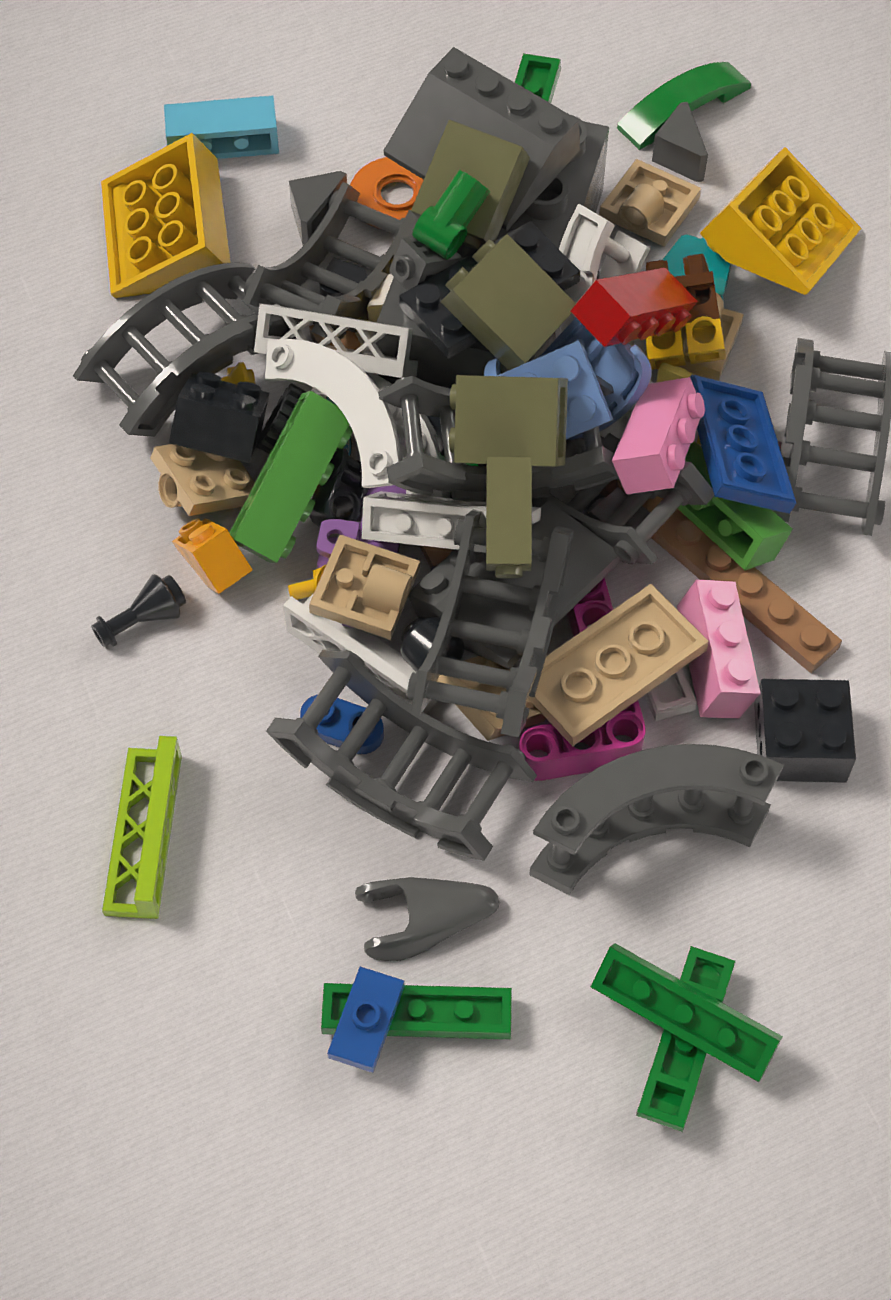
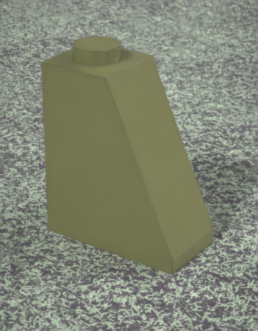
[486,457,532,578]

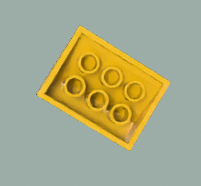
[101,133,230,298]
[699,147,862,295]

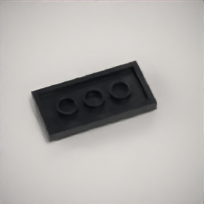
[399,221,581,359]

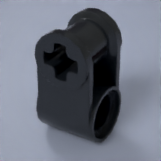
[309,448,369,527]

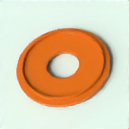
[350,157,423,229]

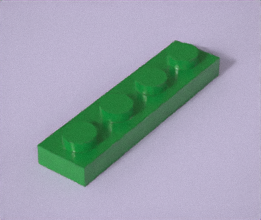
[590,943,783,1082]
[321,983,512,1039]

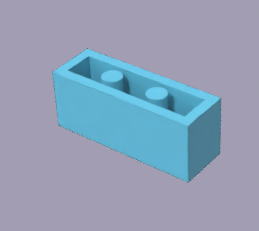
[164,95,279,159]

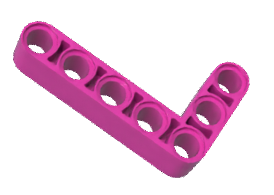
[519,577,646,781]

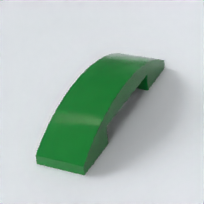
[617,62,752,150]
[636,946,735,1132]

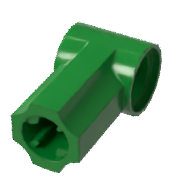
[412,170,490,260]

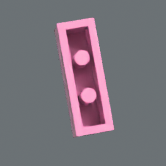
[612,377,705,494]
[677,579,761,719]

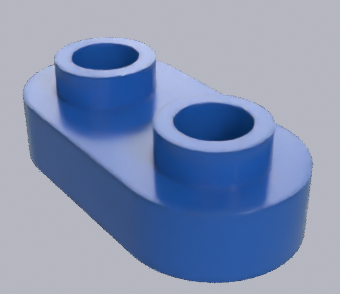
[300,694,384,754]

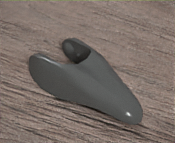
[355,877,499,961]

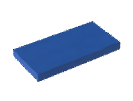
[690,375,797,514]

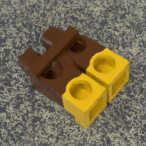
[646,254,726,370]

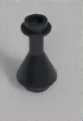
[91,574,186,647]

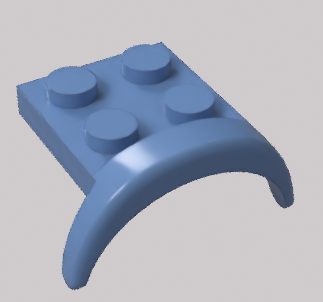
[540,318,651,440]
[484,340,613,440]

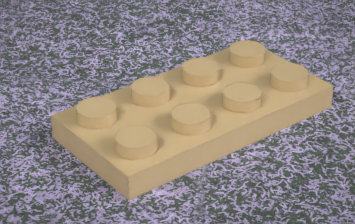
[528,584,709,746]

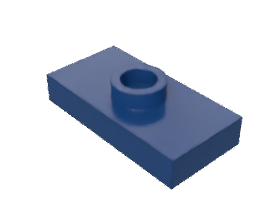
[327,966,405,1073]

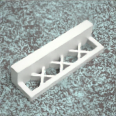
[254,304,418,378]
[361,491,541,553]
[283,594,437,714]

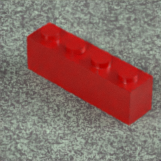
[570,268,698,347]

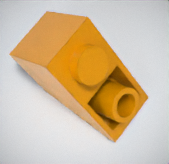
[172,518,253,594]

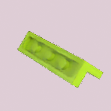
[102,736,182,919]

